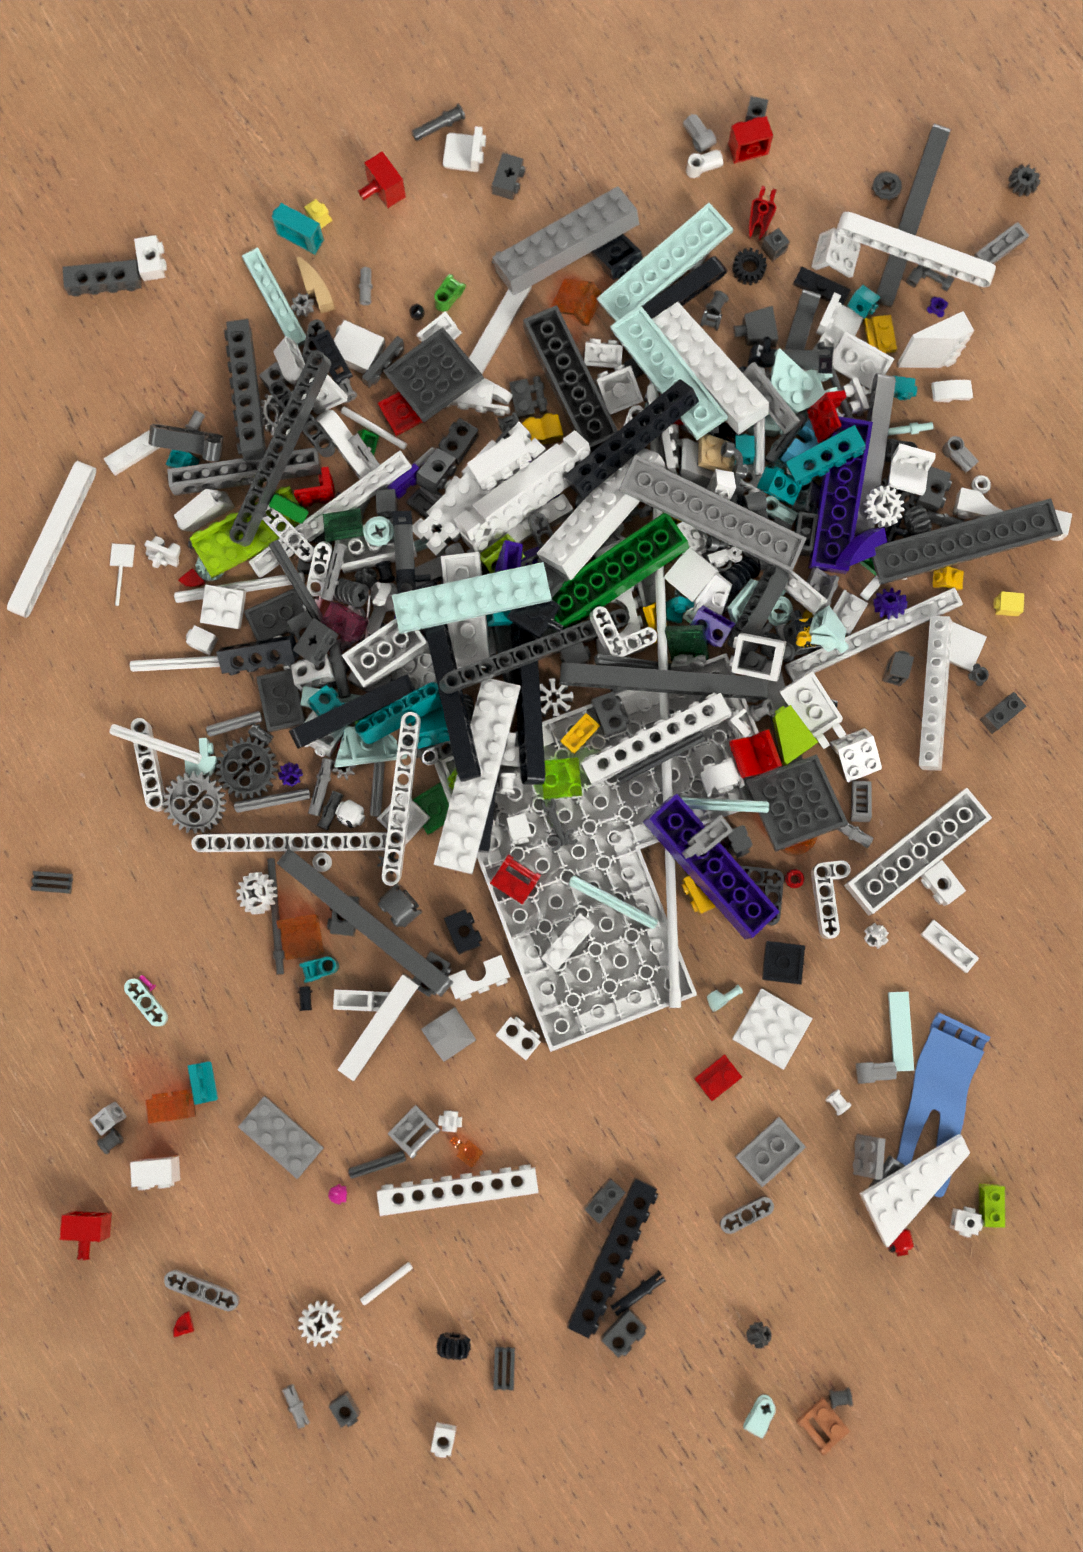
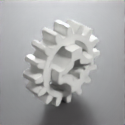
[863,486,904,527]
[236,872,277,914]
[298,1301,343,1347]

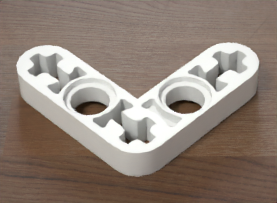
[590,606,657,657]

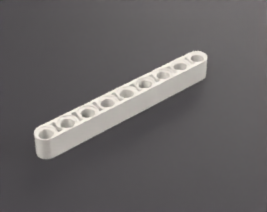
[836,212,996,287]
[7,461,96,618]
[382,712,421,886]

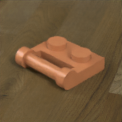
[796,1397,850,1455]

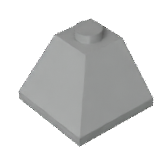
[421,1007,476,1062]

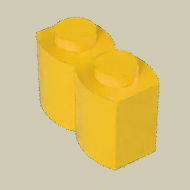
[522,413,563,445]

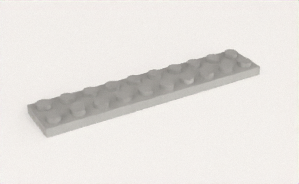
[618,455,806,573]

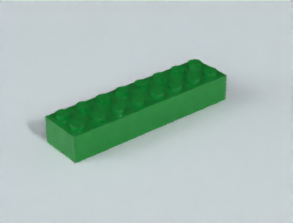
[552,513,689,630]

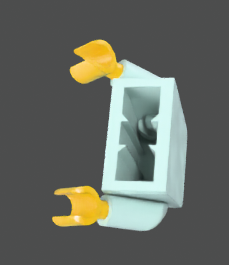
[796,606,849,653]

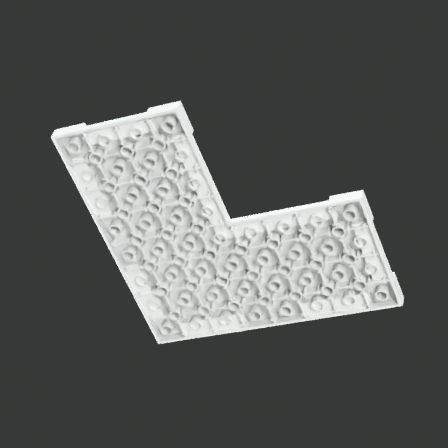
[441,653,772,1052]

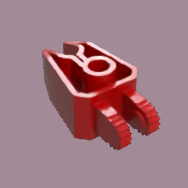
[748,186,777,241]

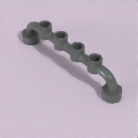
[706,441,747,552]

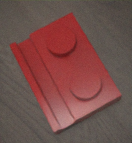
[694,1054,742,1101]

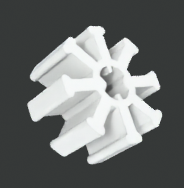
[540,678,573,718]

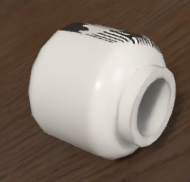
[335,800,365,828]

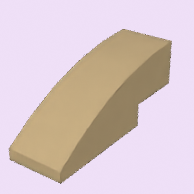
[297,257,335,314]

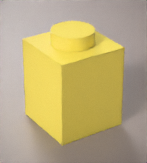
[993,592,1024,616]

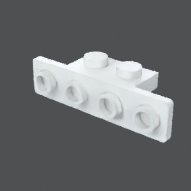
[446,383,510,416]

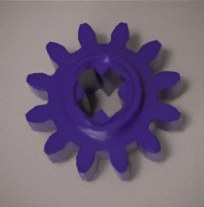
[873,588,907,620]

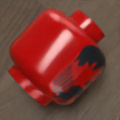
[888,1229,914,1257]

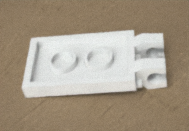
[779,670,846,749]

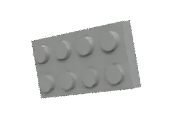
[238,1096,324,1179]

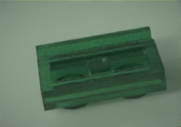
[323,508,364,541]

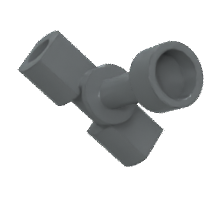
[906,264,955,292]

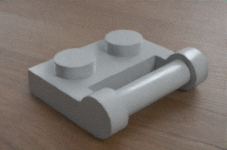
[388,1105,441,1159]

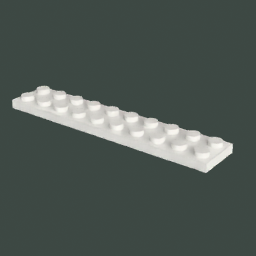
[434,678,521,875]

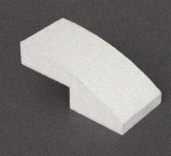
[931,380,973,402]

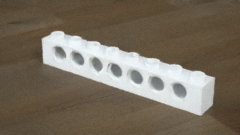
[919,616,953,771]
[581,693,732,786]
[377,1164,538,1216]

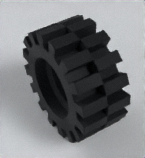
[732,248,767,285]

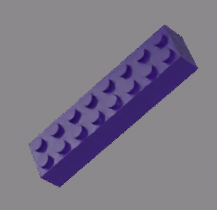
[808,416,873,574]
[643,794,780,939]

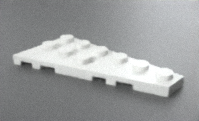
[860,1134,970,1248]

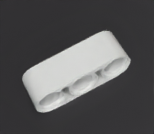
[274,337,305,385]

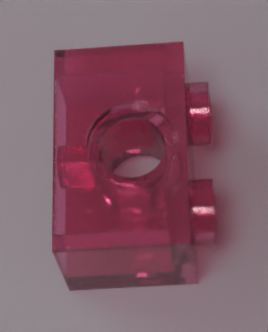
[321,602,369,642]

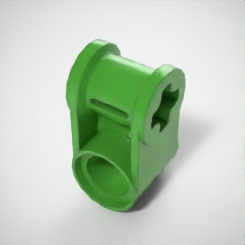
[434,274,466,312]

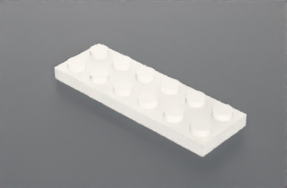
[441,552,490,669]

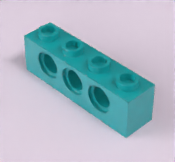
[786,425,866,486]

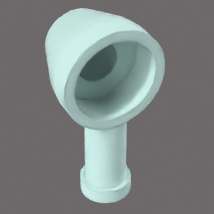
[707,985,743,1012]

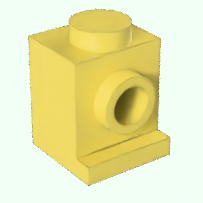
[304,199,332,228]

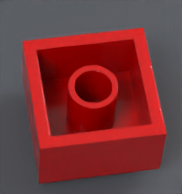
[728,116,773,164]

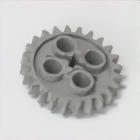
[162,771,227,834]

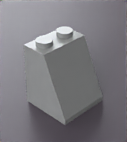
[679,438,714,489]

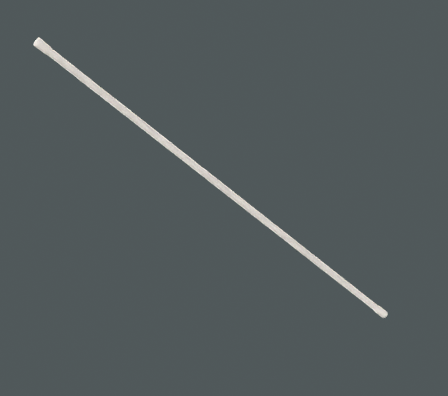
[647,385,681,1008]

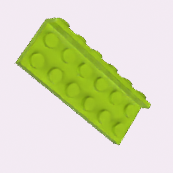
[189,486,307,579]

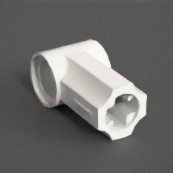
[686,150,723,178]

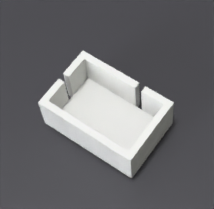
[467,432,532,490]

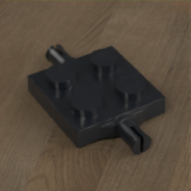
[507,600,564,638]

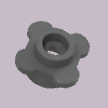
[968,664,989,686]

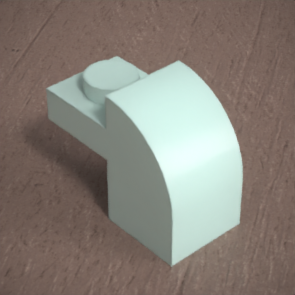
[185,738,219,778]

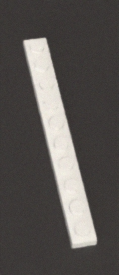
[249,451,412,578]
[784,587,963,682]

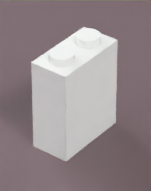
[334,320,386,374]

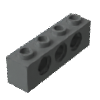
[63,260,142,296]

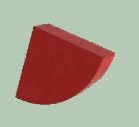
[178,568,205,587]
[173,1311,195,1337]

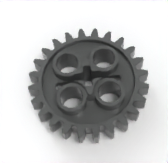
[215,737,279,800]

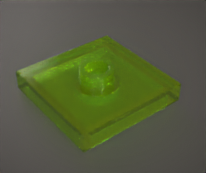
[542,757,582,800]

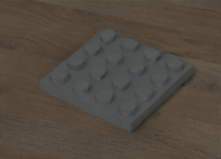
[383,327,484,423]
[745,754,848,852]

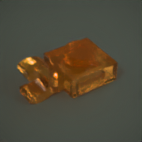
[449,1135,484,1168]

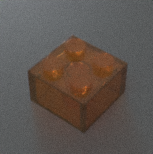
[146,1089,196,1124]

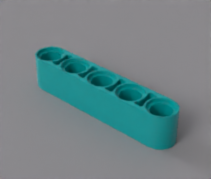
[355,682,442,744]

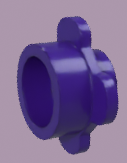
[927,297,948,317]

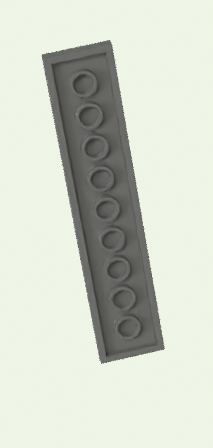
[871,498,1063,585]

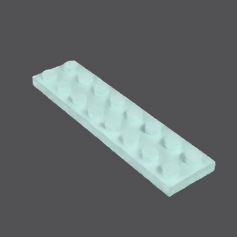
[597,203,733,322]
[610,305,728,440]
[392,562,552,634]

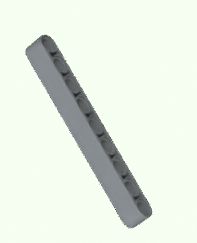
[855,373,896,536]

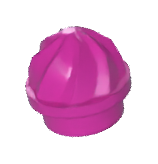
[328,1184,347,1205]

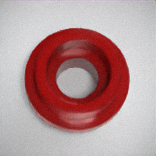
[785,869,804,889]

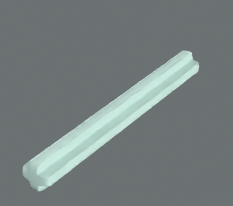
[680,797,769,813]
[569,876,658,929]

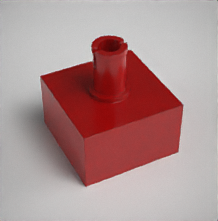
[358,151,406,208]
[59,1211,112,1260]

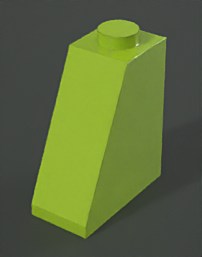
[772,705,818,766]

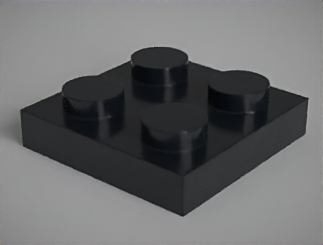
[762,941,805,985]

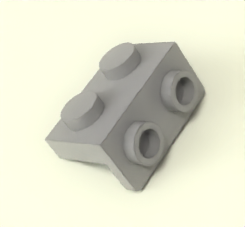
[807,568,839,611]

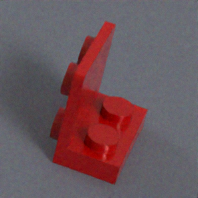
[807,390,847,444]
[293,467,336,507]
[729,729,782,778]

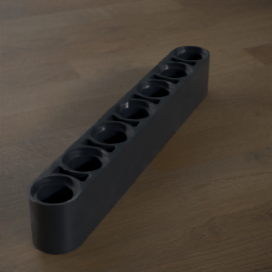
[642,256,728,319]
[289,674,415,749]

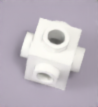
[950,1207,983,1237]

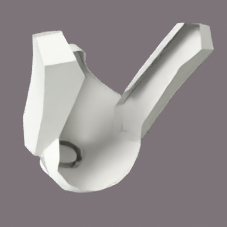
[366,582,398,635]

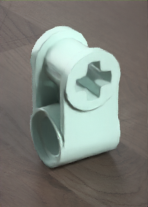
[743,1395,775,1439]

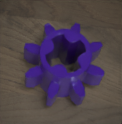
[278,762,303,787]

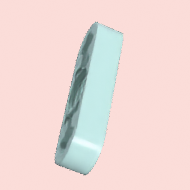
[124,979,168,1026]

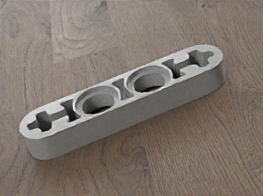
[164,1270,240,1311]

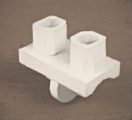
[842,378,871,417]
[145,536,181,568]

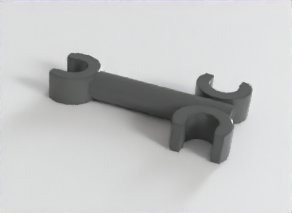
[541,798,578,851]

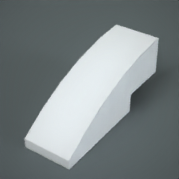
[333,990,390,1011]

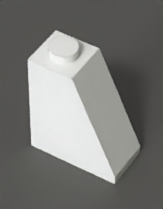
[174,489,235,532]

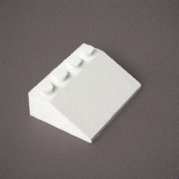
[897,311,974,368]

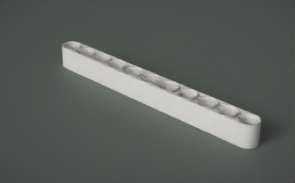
[191,832,402,852]

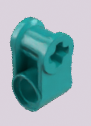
[299,957,339,983]

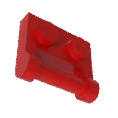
[490,854,542,905]

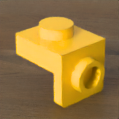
[933,566,964,591]

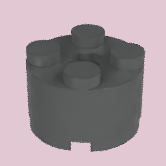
[378,883,423,928]

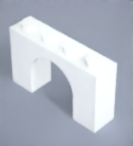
[596,586,646,655]

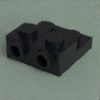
[591,234,643,280]

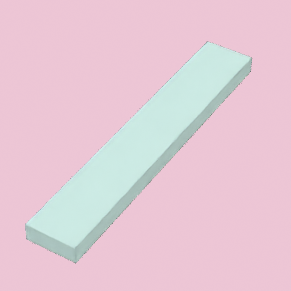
[242,248,306,347]

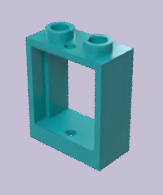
[272,203,324,255]

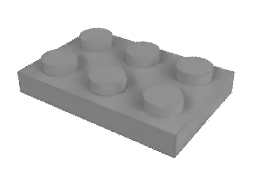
[735,1117,806,1187]

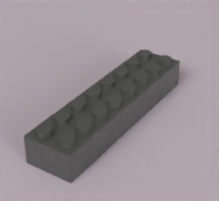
[523,305,618,454]

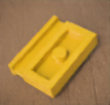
[863,315,897,353]

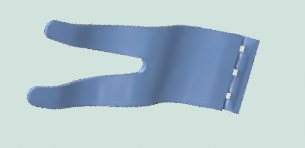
[896,1012,990,1197]

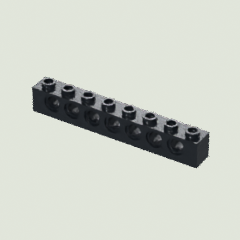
[564,379,699,498]
[567,1177,659,1339]

